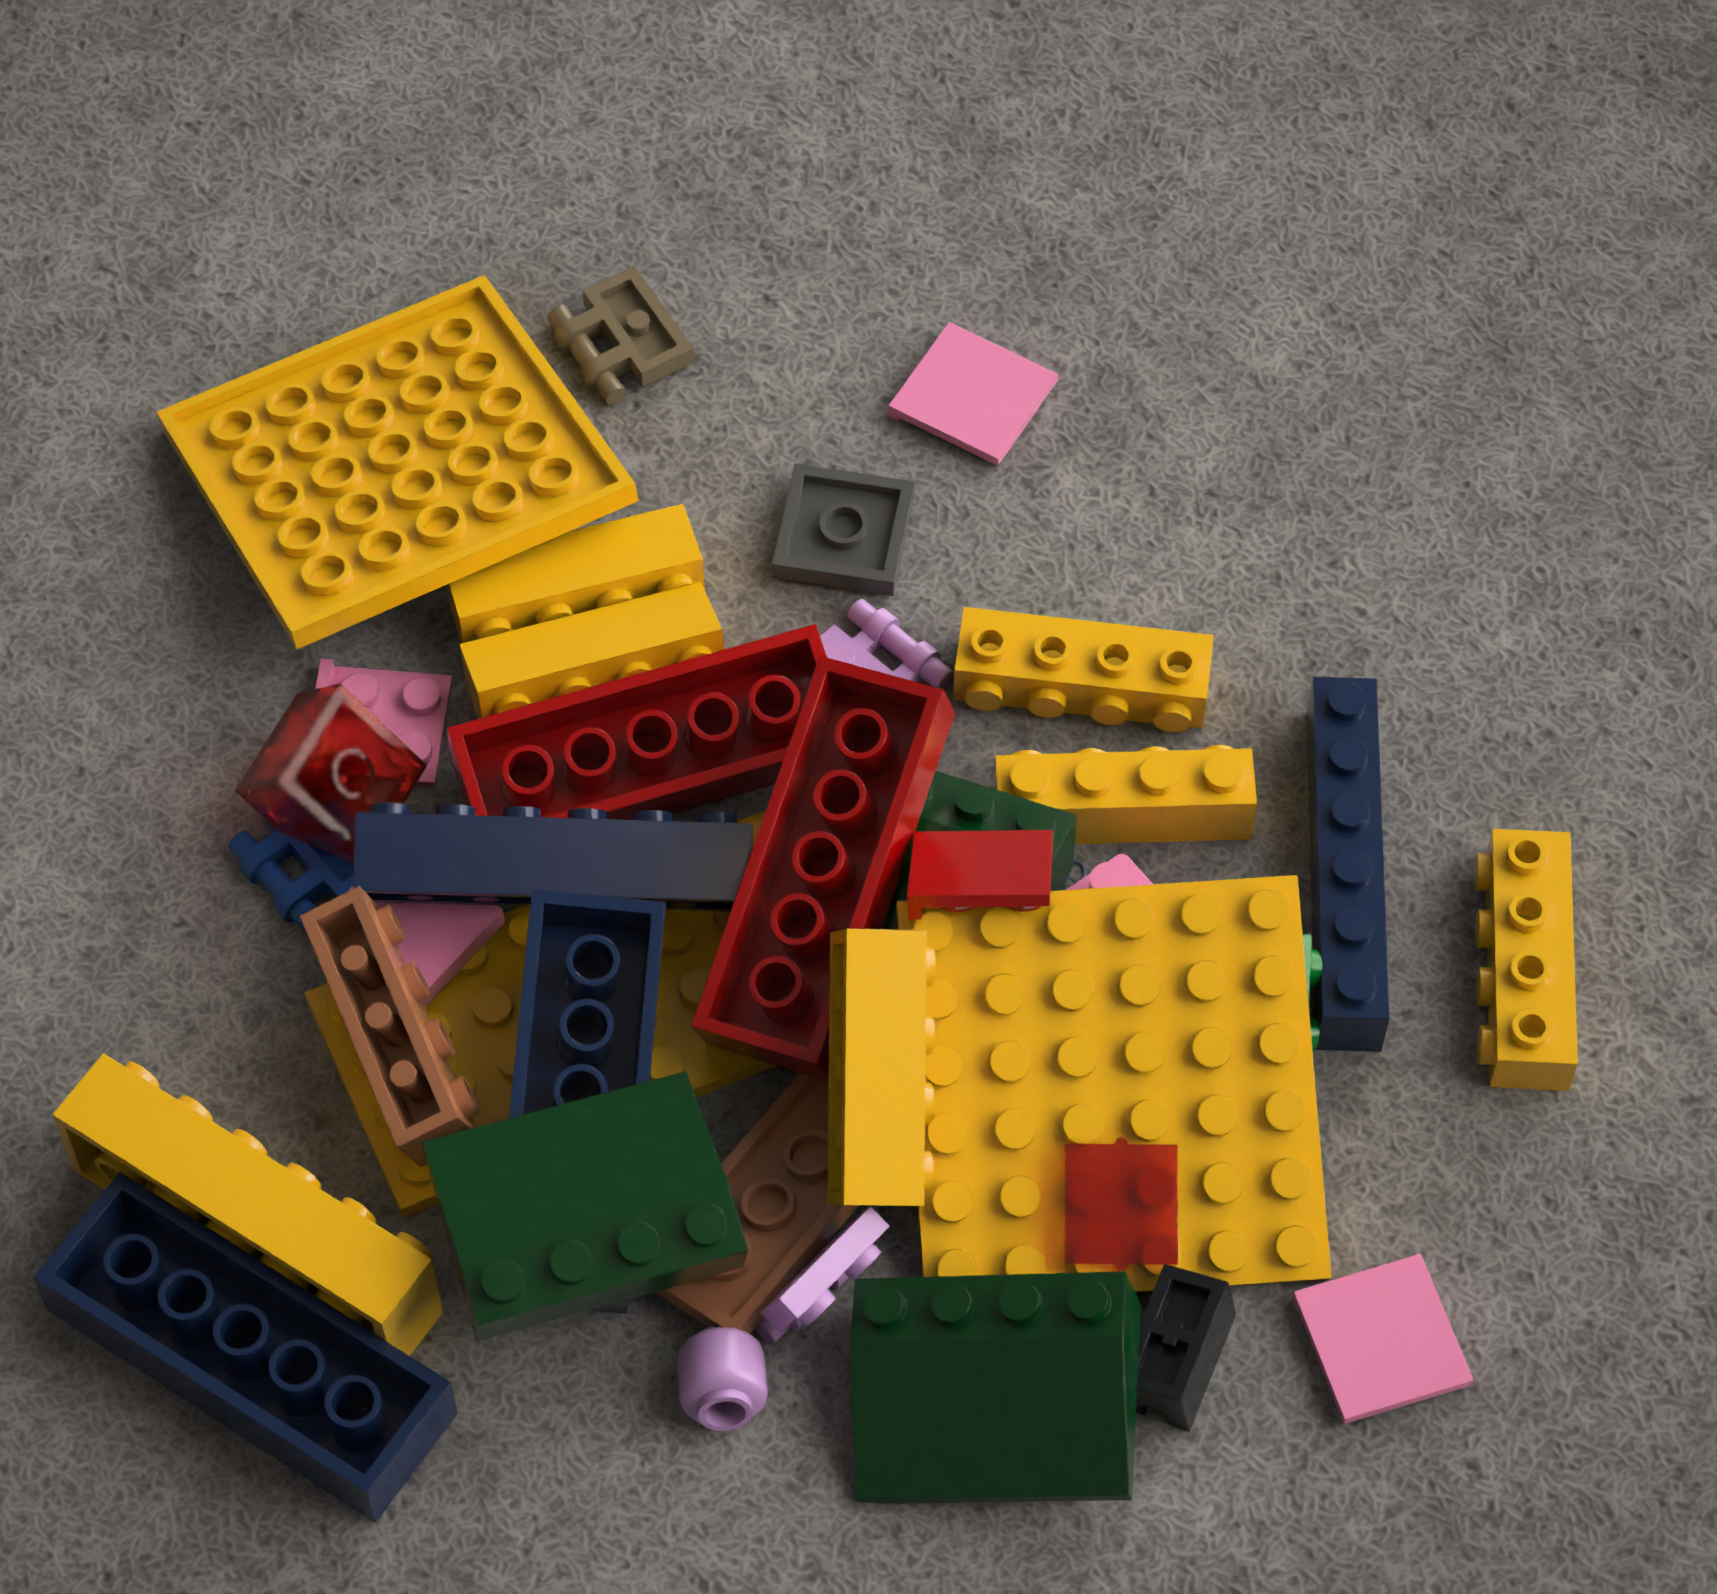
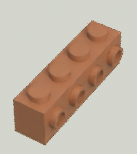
[300,886,480,1167]

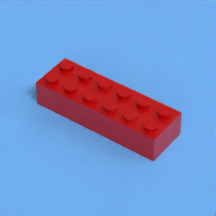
[447,624,827,820]
[691,656,955,1081]

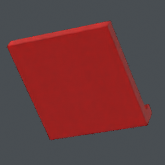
[907,830,1053,920]

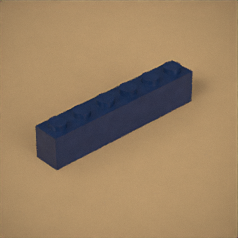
[1306,677,1390,1052]
[353,802,753,912]

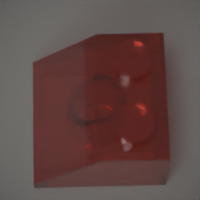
[235,683,427,863]

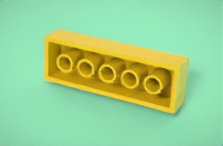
[52,1053,443,1356]

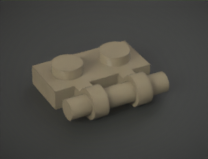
[547,266,694,405]

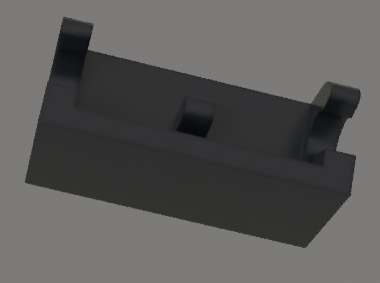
[1136,1264,1236,1432]

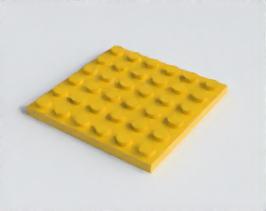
[156,275,639,650]
[896,875,1332,1292]

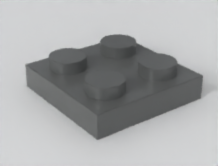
[772,463,915,596]

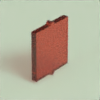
[1064,1137,1178,1271]

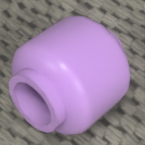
[676,1326,768,1431]

